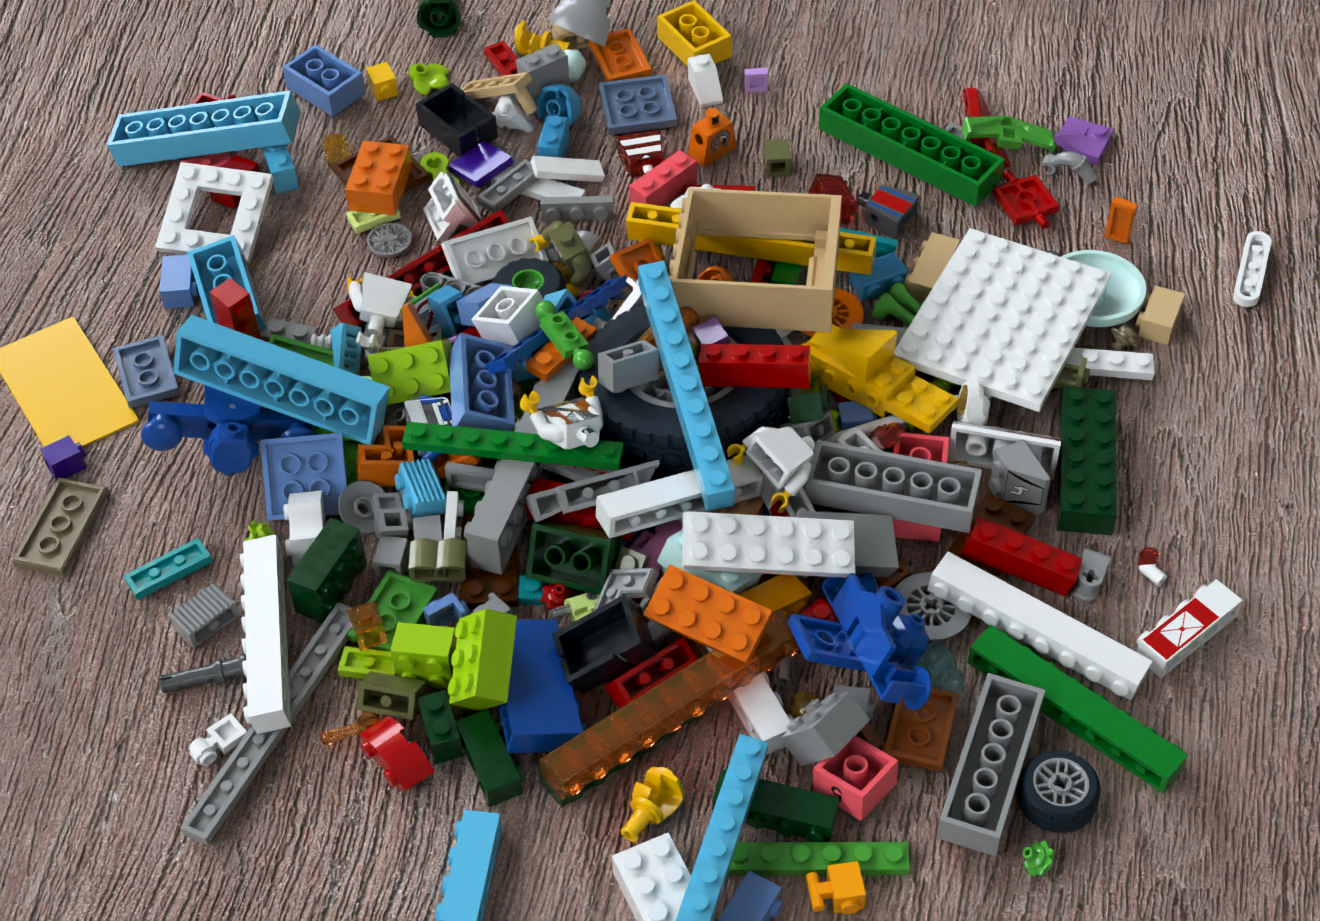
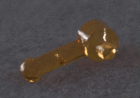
[320,711,380,745]

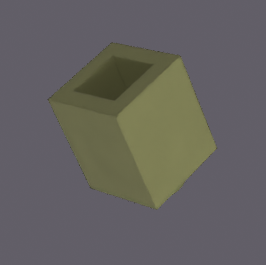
[764,139,791,177]

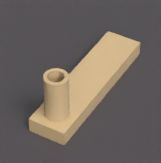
[461,72,538,115]

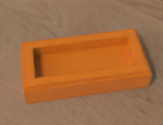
[1104,196,1138,244]

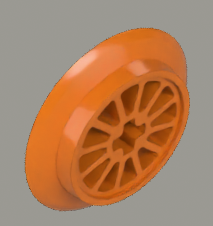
[801,287,864,337]

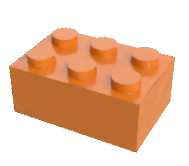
[345,141,412,215]

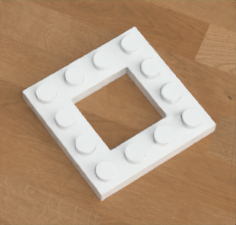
[155,162,274,264]

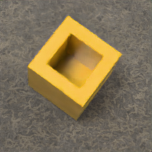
[366,62,399,102]

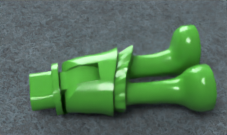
[872,282,924,327]

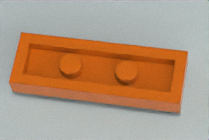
[525,317,597,382]

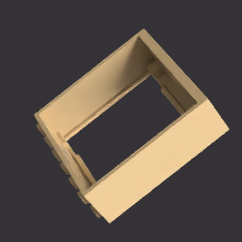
[669,188,842,332]

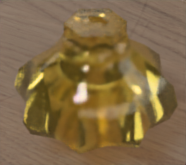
[790,691,823,719]

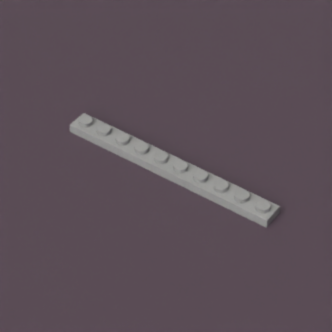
[180,602,362,845]

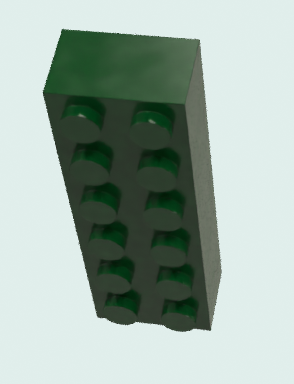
[1057,386,1117,535]

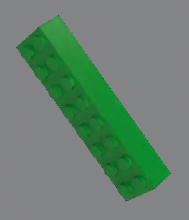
[819,83,1005,207]

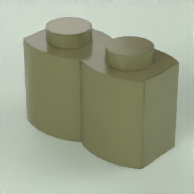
[408,538,467,582]

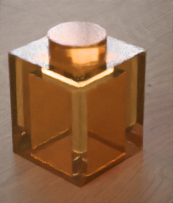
[347,601,387,651]

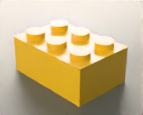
[657,0,732,67]

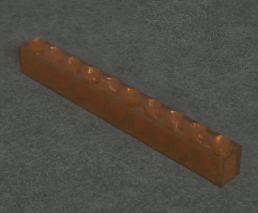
[539,609,799,800]

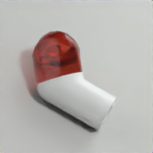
[1139,547,1167,586]

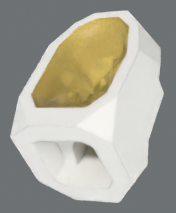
[956,380,990,425]

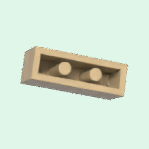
[904,232,960,303]

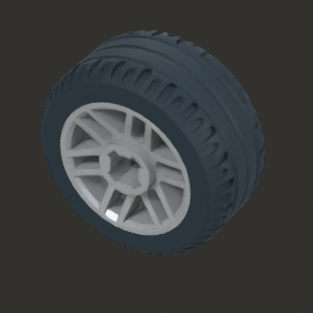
[1017,750,1101,834]

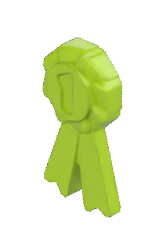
[419,152,460,184]

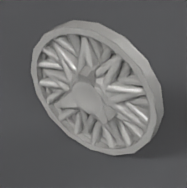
[367,223,412,258]

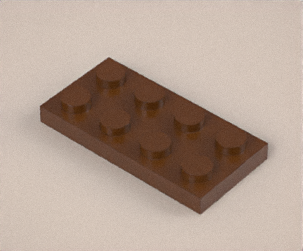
[936,493,1036,578]
[461,514,518,609]

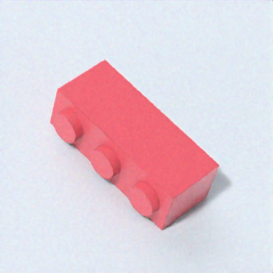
[629,150,697,206]

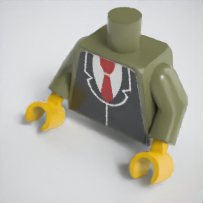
[529,220,595,297]

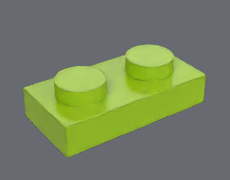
[338,646,396,679]

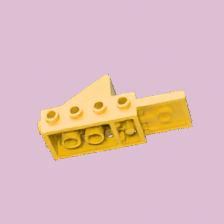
[801,324,959,434]

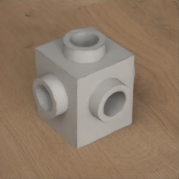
[590,242,620,282]

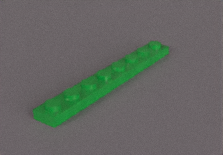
[402,422,624,470]

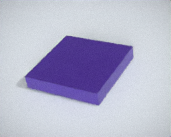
[448,141,514,188]

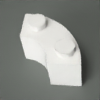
[283,490,326,565]

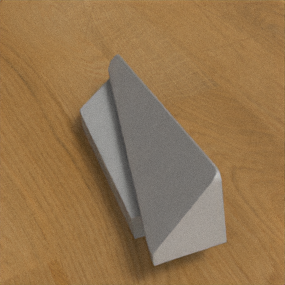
[524,460,660,522]

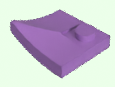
[1054,116,1114,165]

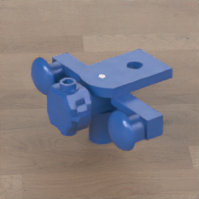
[141,385,317,476]
[787,573,932,710]

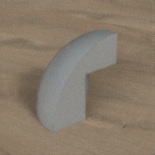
[548,0,611,46]

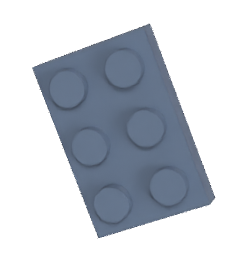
[113,335,180,409]

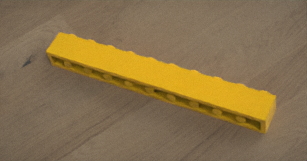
[626,202,876,275]

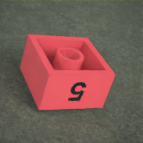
[813,736,898,821]

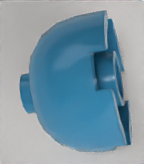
[535,83,582,127]

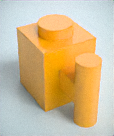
[805,861,866,914]

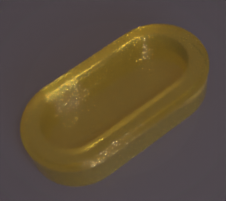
[323,133,350,169]

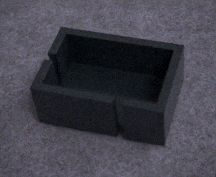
[416,83,498,157]
[552,594,657,694]

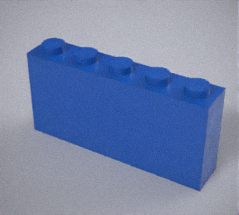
[498,619,586,753]

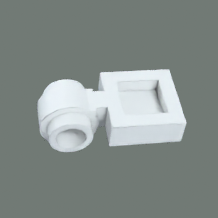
[189,713,247,766]

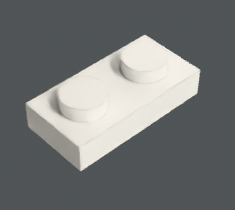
[444,491,464,540]

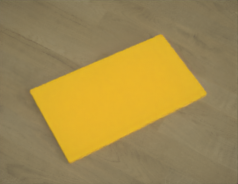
[0,317,139,448]

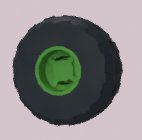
[492,258,566,298]

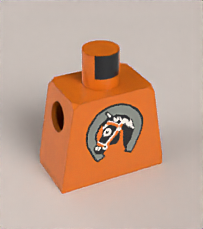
[688,108,737,168]

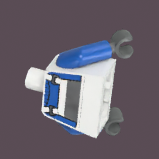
[395,395,452,463]

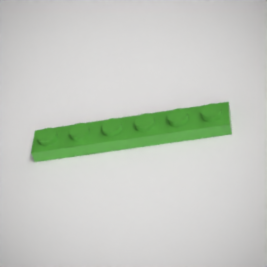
[728,842,910,876]

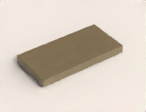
[12,477,109,577]

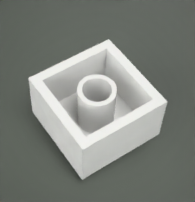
[471,286,544,346]

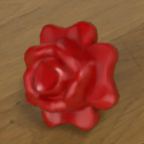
[541,583,574,610]

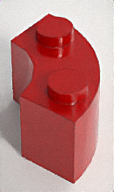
[359,716,435,791]

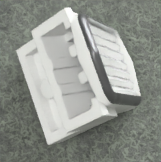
[423,172,481,242]

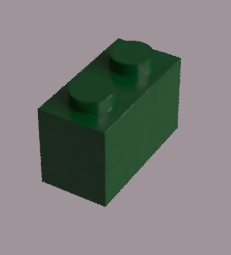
[417,690,463,764]

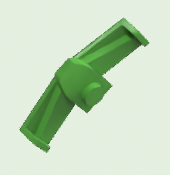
[962,115,1056,153]

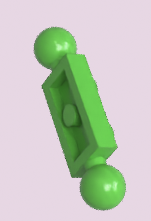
[535,300,594,371]

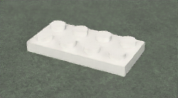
[441,216,549,285]

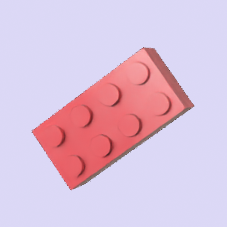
[892,432,949,542]

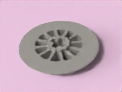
[895,572,972,640]

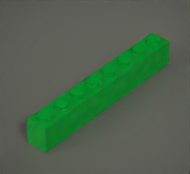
[968,625,1188,794]

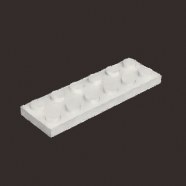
[682,511,855,578]

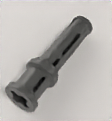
[159,653,246,693]

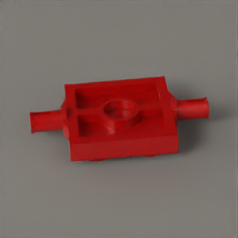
[993,169,1059,230]

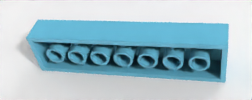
[107,90,301,167]
[173,315,390,445]

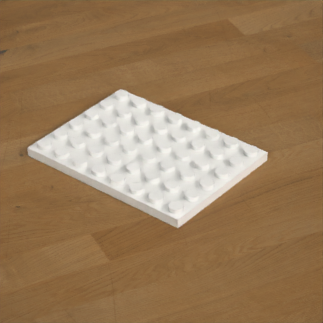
[894,228,1111,412]

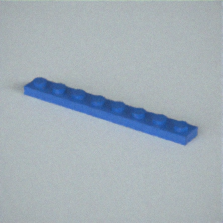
[486,275,629,374]

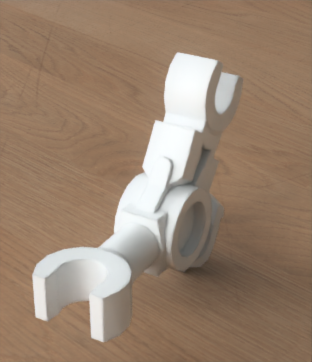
[356,328,391,369]

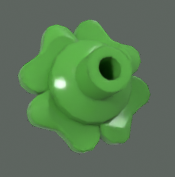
[1023,840,1055,877]

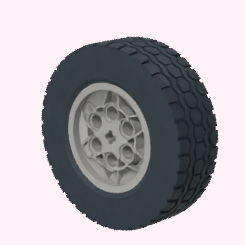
[579,304,789,481]

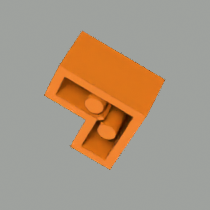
[355,426,414,487]

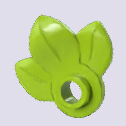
[408,63,450,96]

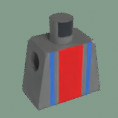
[857,185,919,239]

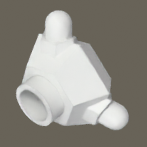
[492,93,534,132]

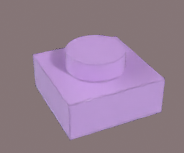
[744,67,768,93]

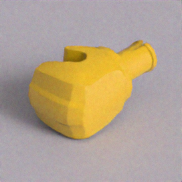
[514,20,572,57]
[620,767,684,842]

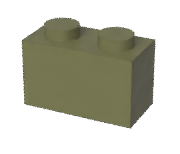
[357,671,426,720]

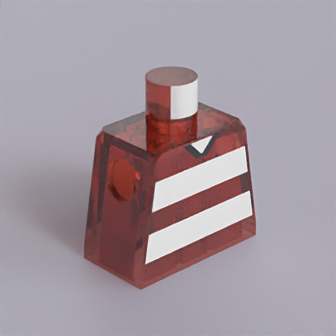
[617,130,663,178]

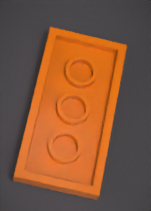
[643,564,774,665]

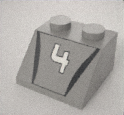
[988,440,1051,514]

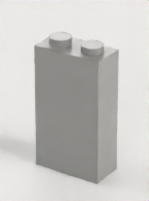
[793,511,899,577]

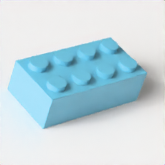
[187,235,267,332]

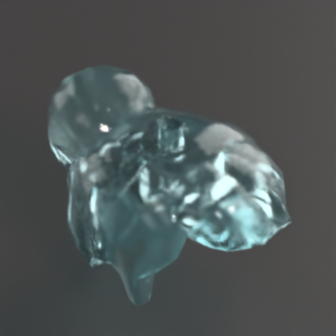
[910,639,965,693]

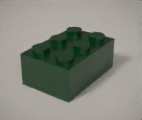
[287,518,367,623]
[525,518,622,595]

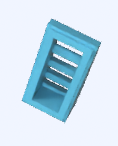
[330,323,362,375]

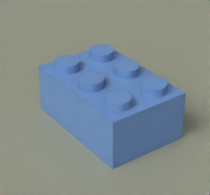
[282,44,366,117]

